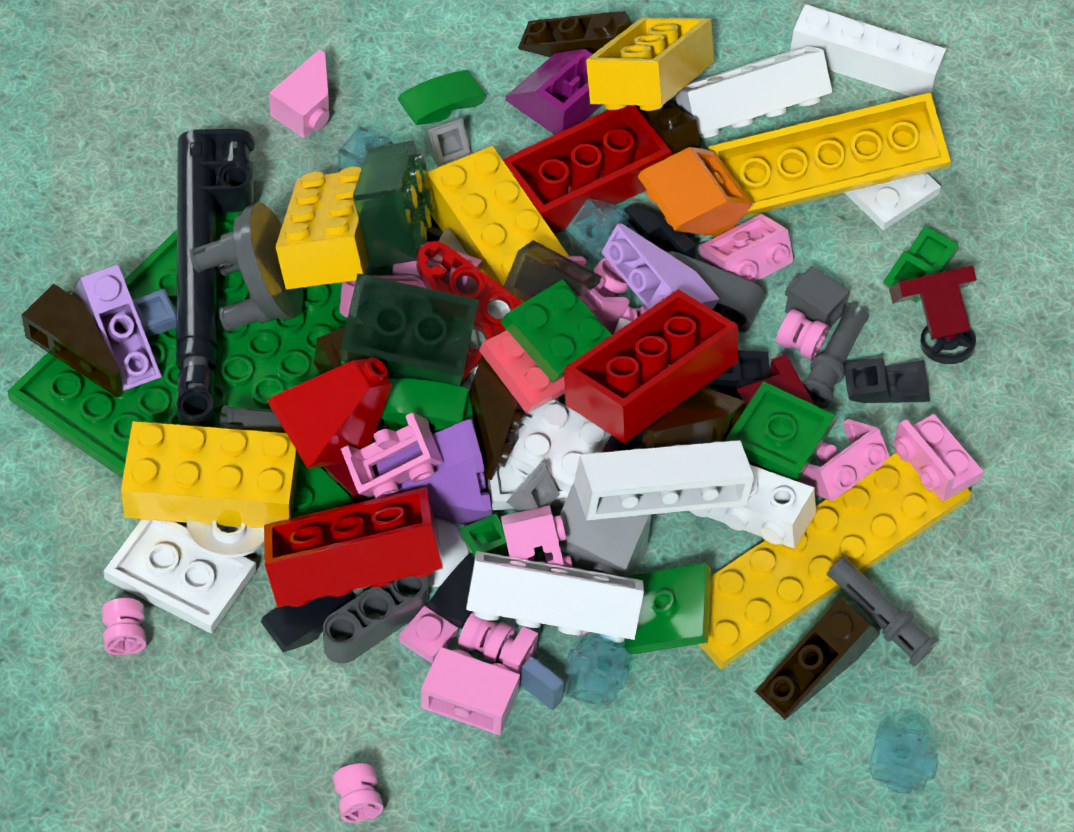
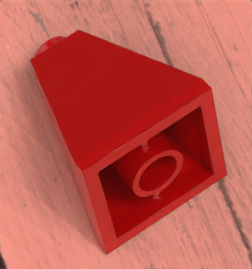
[267,357,392,469]

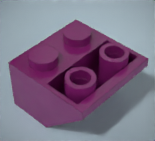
[505,49,603,135]

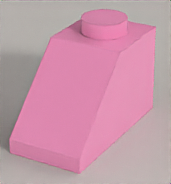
[269,49,329,138]

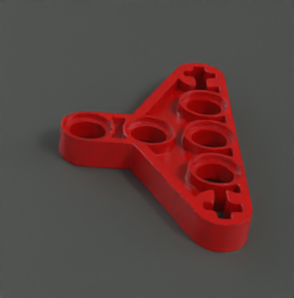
[416,241,524,386]

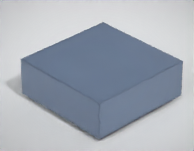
[132,289,176,338]
[520,657,564,711]

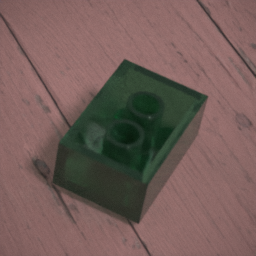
[353,140,436,268]
[338,273,479,386]

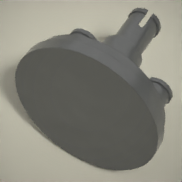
[190,203,303,331]

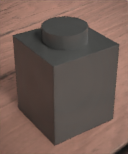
[785,267,850,329]

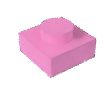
[399,606,458,663]
[499,626,538,679]

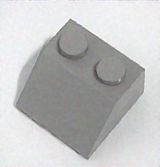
[559,482,652,578]

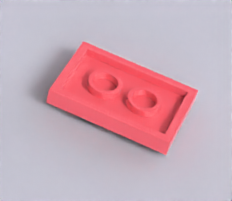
[479,330,565,414]

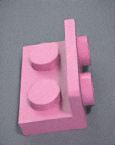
[699,214,794,283]
[893,414,984,502]

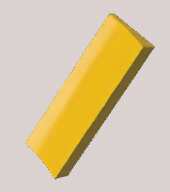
[709,92,951,218]

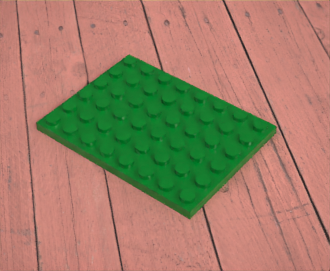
[7,211,391,478]

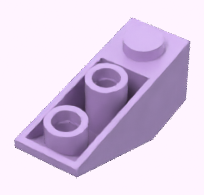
[601,223,719,310]
[76,265,161,391]

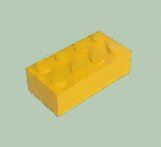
[586,17,715,111]
[421,146,569,295]
[275,166,382,290]
[121,421,299,528]

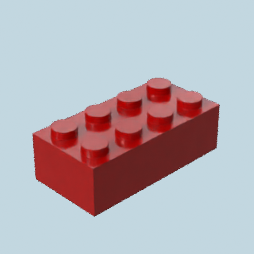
[502,105,672,234]
[564,289,738,443]
[264,487,443,608]

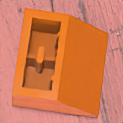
[637,147,753,236]

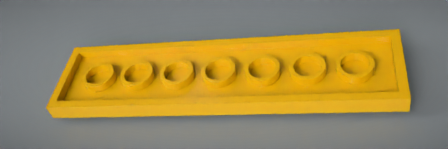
[698,452,972,670]

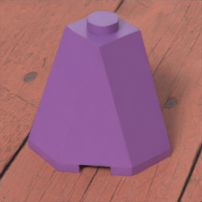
[374,419,492,525]

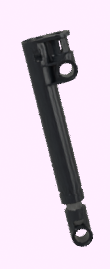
[176,129,255,428]

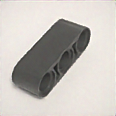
[667,251,766,332]
[323,576,428,664]

